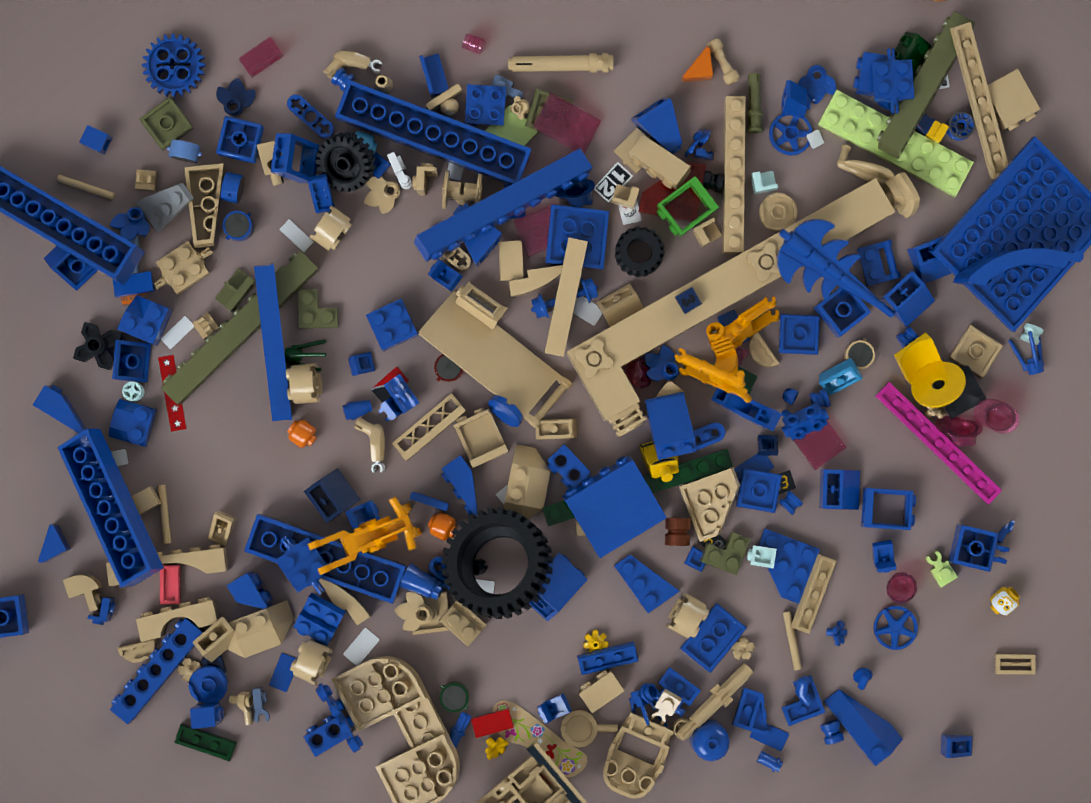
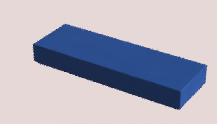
[577,641,639,675]

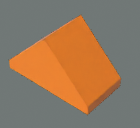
[681,47,713,82]

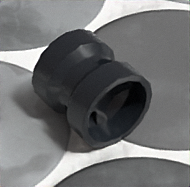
[702,170,724,193]

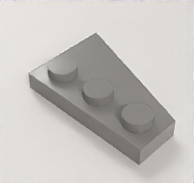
[135,183,194,232]

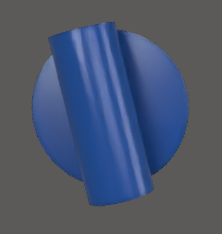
[853,668,873,690]

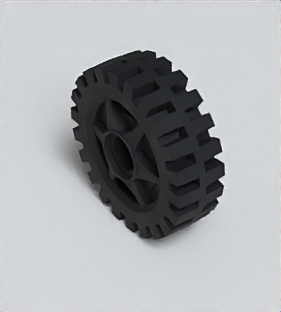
[316,132,375,192]

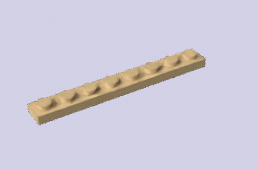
[950,22,1008,179]

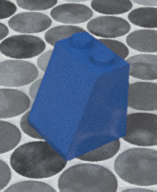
[453,203,503,267]
[645,392,697,460]
[529,553,588,622]

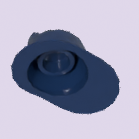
[555,179,595,207]

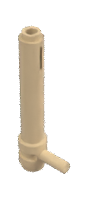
[508,53,613,73]

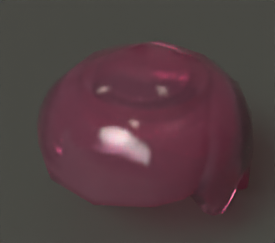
[627,357,651,389]
[886,572,917,604]

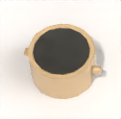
[844,338,875,370]

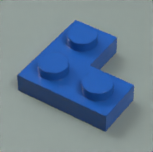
[781,675,825,726]

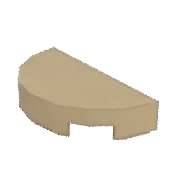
[749,332,780,367]
[117,639,156,663]

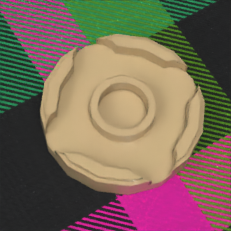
[758,193,798,232]

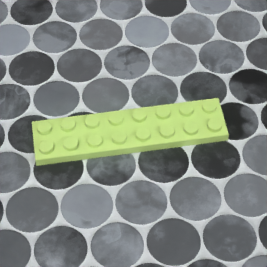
[818,90,974,197]

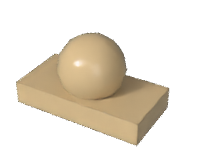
[426,84,463,116]

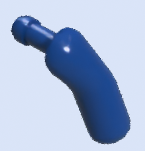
[997,520,1015,543]

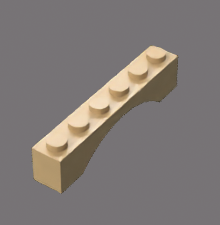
[106,544,229,586]

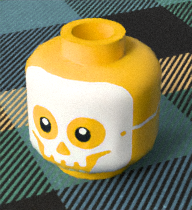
[990,586,1020,616]

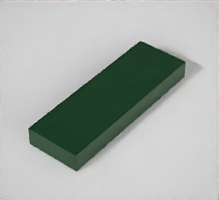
[174,723,237,761]

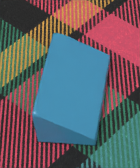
[819,358,862,396]

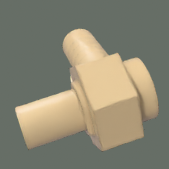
[229,691,254,725]

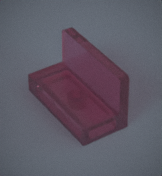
[239,37,284,78]

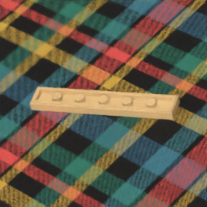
[544,238,588,357]

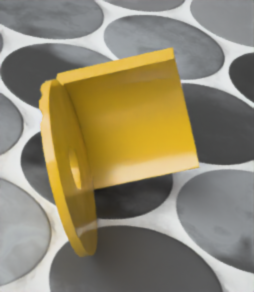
[894,332,966,408]

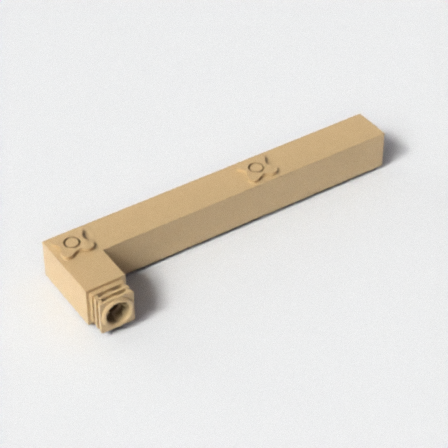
[566,178,895,437]

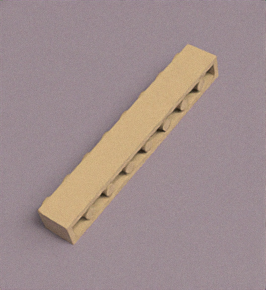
[722,96,746,255]

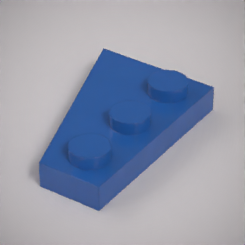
[614,554,680,614]

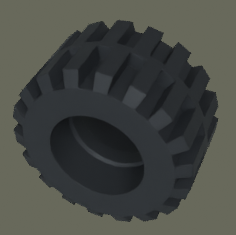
[615,226,664,277]

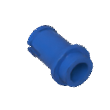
[756,751,783,772]

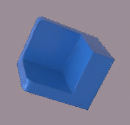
[79,125,112,155]

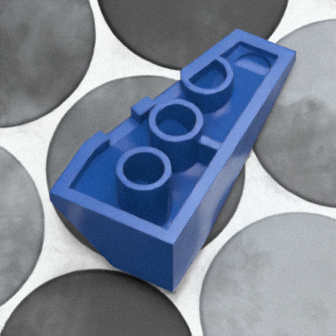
[824,689,903,766]

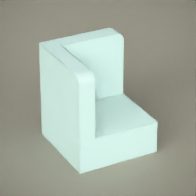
[750,171,779,194]

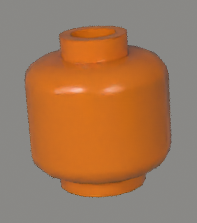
[287,419,317,448]
[428,512,458,541]

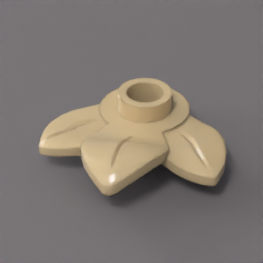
[364,177,401,214]
[394,592,433,631]

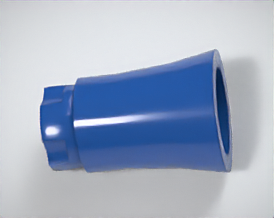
[399,563,445,600]

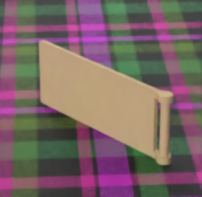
[418,291,572,428]

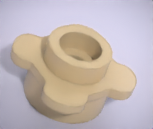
[510,96,530,120]

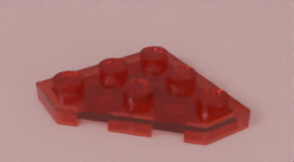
[638,161,706,222]

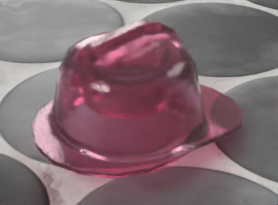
[974,399,1020,434]
[935,416,983,446]

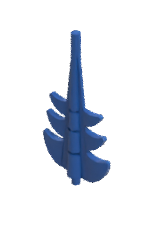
[777,219,895,318]

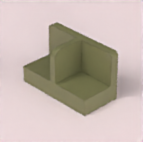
[215,269,256,313]

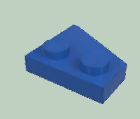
[732,687,769,736]

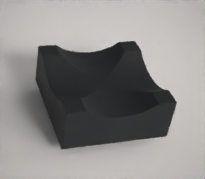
[933,365,987,419]

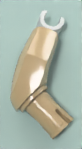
[323,51,382,80]
[354,417,385,473]

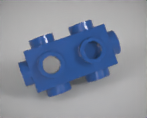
[781,402,829,441]

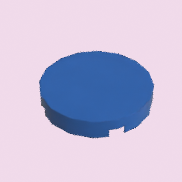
[488,395,523,427]
[188,665,228,704]

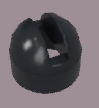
[474,559,488,576]

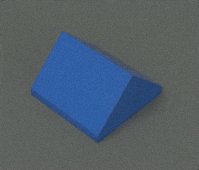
[112,340,151,383]

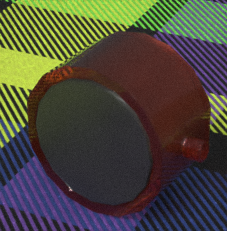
[434,354,464,382]

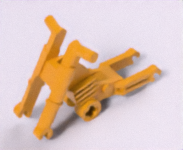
[674,296,780,403]
[308,496,422,575]

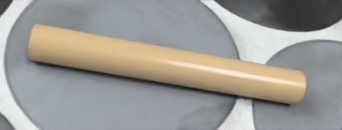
[57,174,115,200]
[158,485,171,544]
[783,611,802,670]

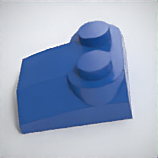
[109,399,157,447]

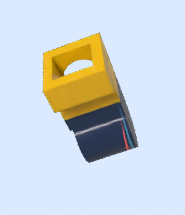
[915,114,949,143]

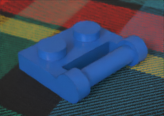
[857,240,901,286]

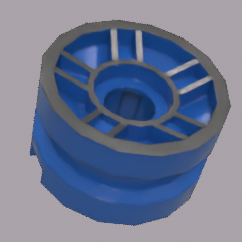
[946,112,976,141]

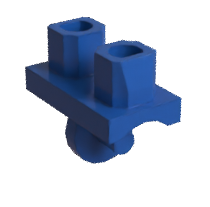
[384,374,420,414]

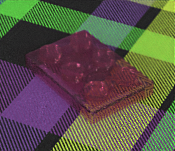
[532,93,601,154]

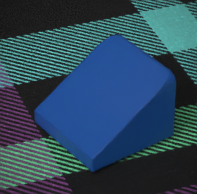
[348,352,375,376]

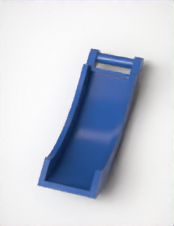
[953,246,1083,286]

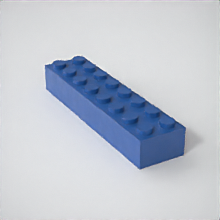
[57,428,164,588]
[244,514,407,604]

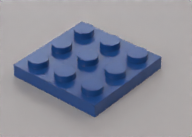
[545,205,609,270]

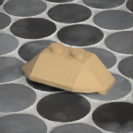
[504,444,551,519]
[227,600,294,658]

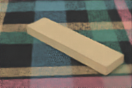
[791,554,837,634]

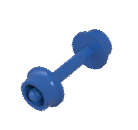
[531,278,599,318]

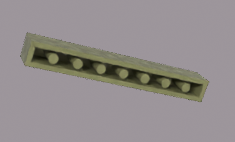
[877,12,975,159]

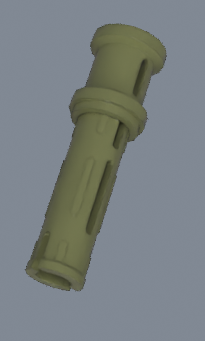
[746,73,764,134]

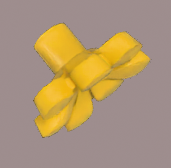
[583,629,609,652]
[485,737,509,760]

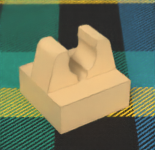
[135,169,158,192]
[192,312,219,340]

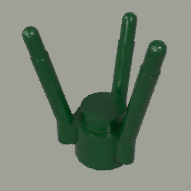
[285,339,327,371]

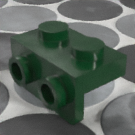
[891,32,932,78]

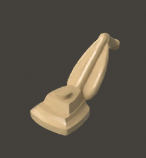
[837,144,920,218]

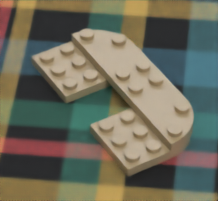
[331,656,460,803]

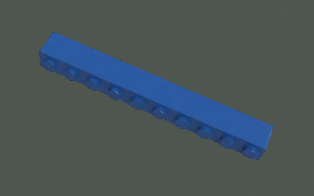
[414,149,593,262]

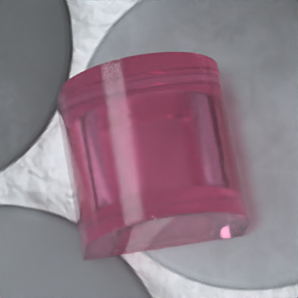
[462,33,486,55]

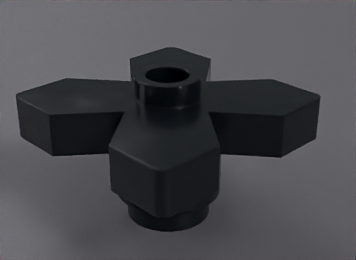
[73,322,123,370]

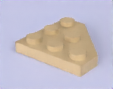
[679,467,740,542]

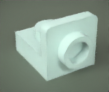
[747,545,777,568]

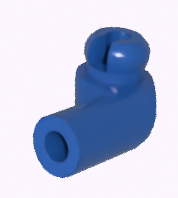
[795,676,814,706]

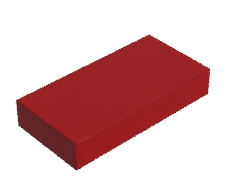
[471,708,514,738]

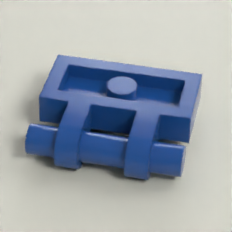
[655,667,701,717]

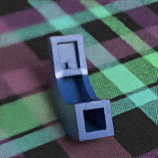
[711,388,782,431]

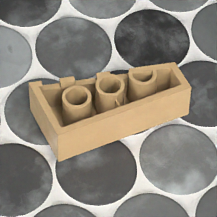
[184,163,224,248]

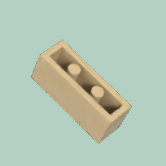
[629,134,691,190]

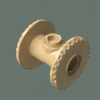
[442,170,483,209]

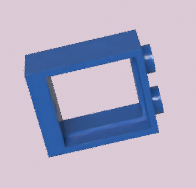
[271,134,320,183]
[861,488,916,530]

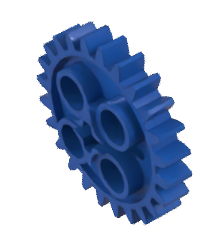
[142,33,206,98]

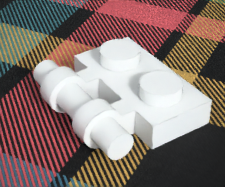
[387,152,412,190]

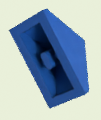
[38,524,70,563]
[941,734,973,758]

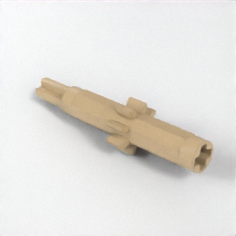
[676,663,753,741]

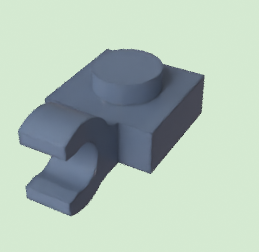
[490,74,523,101]
[252,687,270,722]

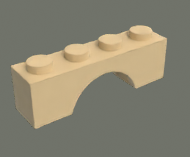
[136,597,220,642]

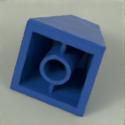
[631,98,682,154]

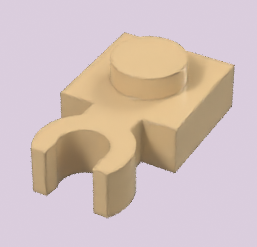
[651,689,682,725]

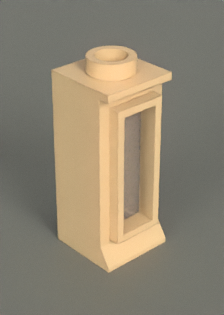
[455,281,508,329]

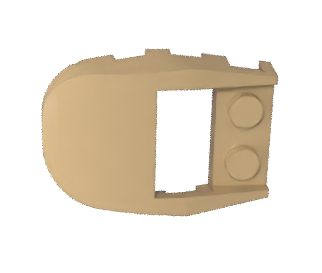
[603,711,674,799]

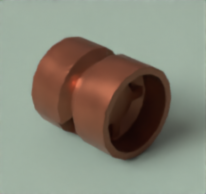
[665,518,691,546]

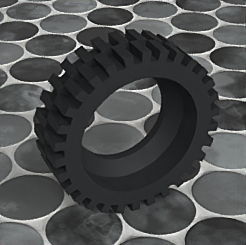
[441,508,553,619]

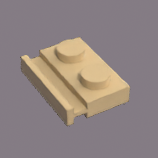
[438,600,487,647]

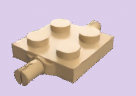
[153,241,213,295]

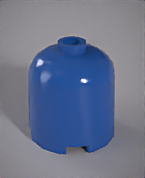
[689,719,730,762]

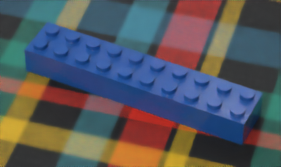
[335,80,532,185]
[0,166,145,286]

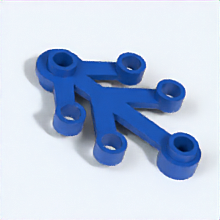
[315,683,364,753]

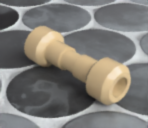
[706,38,740,85]

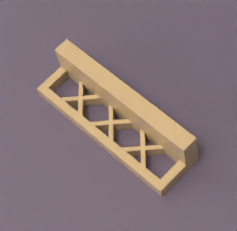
[392,393,467,461]

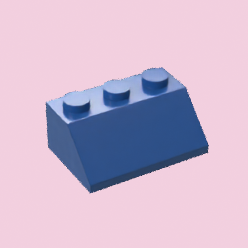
[44,246,97,291]

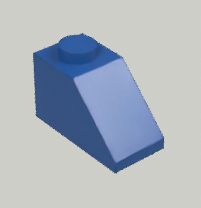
[782,80,811,116]

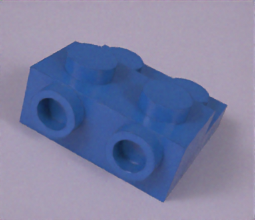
[293,592,346,646]

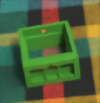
[657,176,719,237]

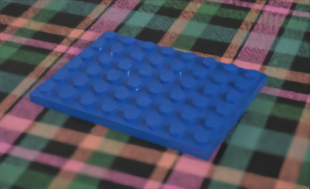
[931,136,1091,332]

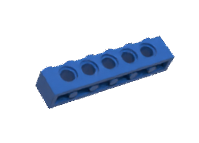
[110,618,205,725]

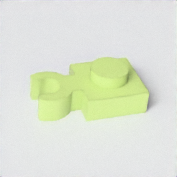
[925,551,958,588]

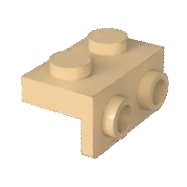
[412,163,438,196]

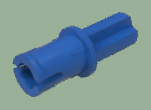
[450,712,471,748]

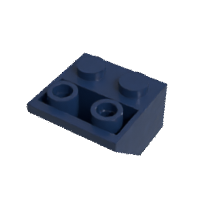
[304,468,361,523]

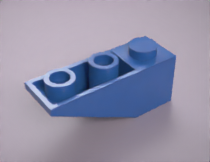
[441,455,478,516]

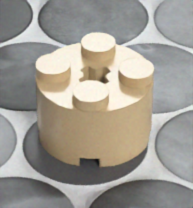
[309,205,352,251]
[286,363,322,404]
[666,592,709,638]
[290,640,333,685]

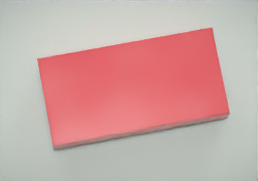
[160,565,181,604]

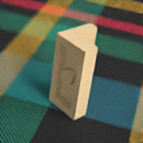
[596,283,643,327]

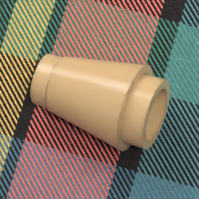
[374,75,393,94]

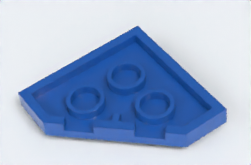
[758,528,820,604]

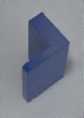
[419,53,449,97]

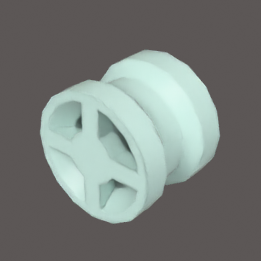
[1020,323,1044,345]
[122,382,145,401]

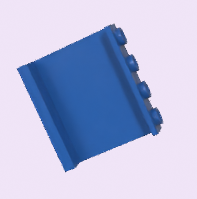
[562,456,667,558]

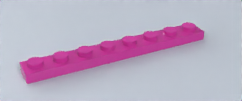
[875,382,1002,505]

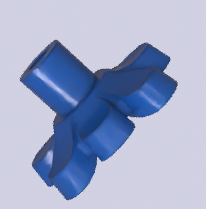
[826,621,847,646]

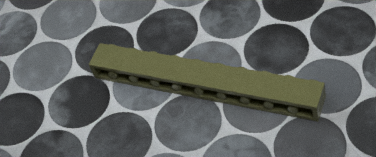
[161,251,320,405]

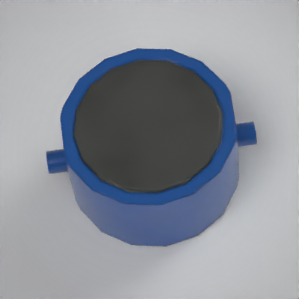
[221,172,244,204]
[223,211,254,242]

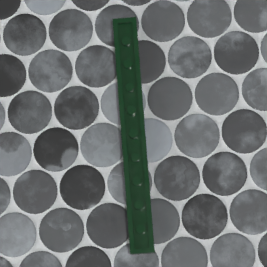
[542,449,733,526]

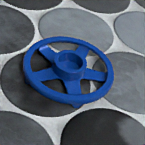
[769,114,813,155]
[874,606,918,650]

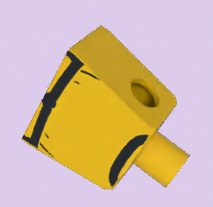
[639,442,679,482]

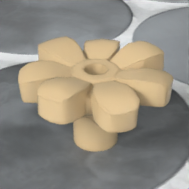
[925,406,946,419]

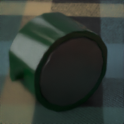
[439,681,469,713]

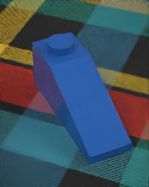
[33,384,86,433]

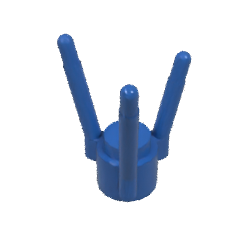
[1008,331,1044,375]
[629,690,667,727]

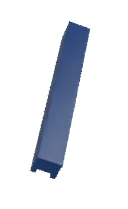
[254,263,292,421]

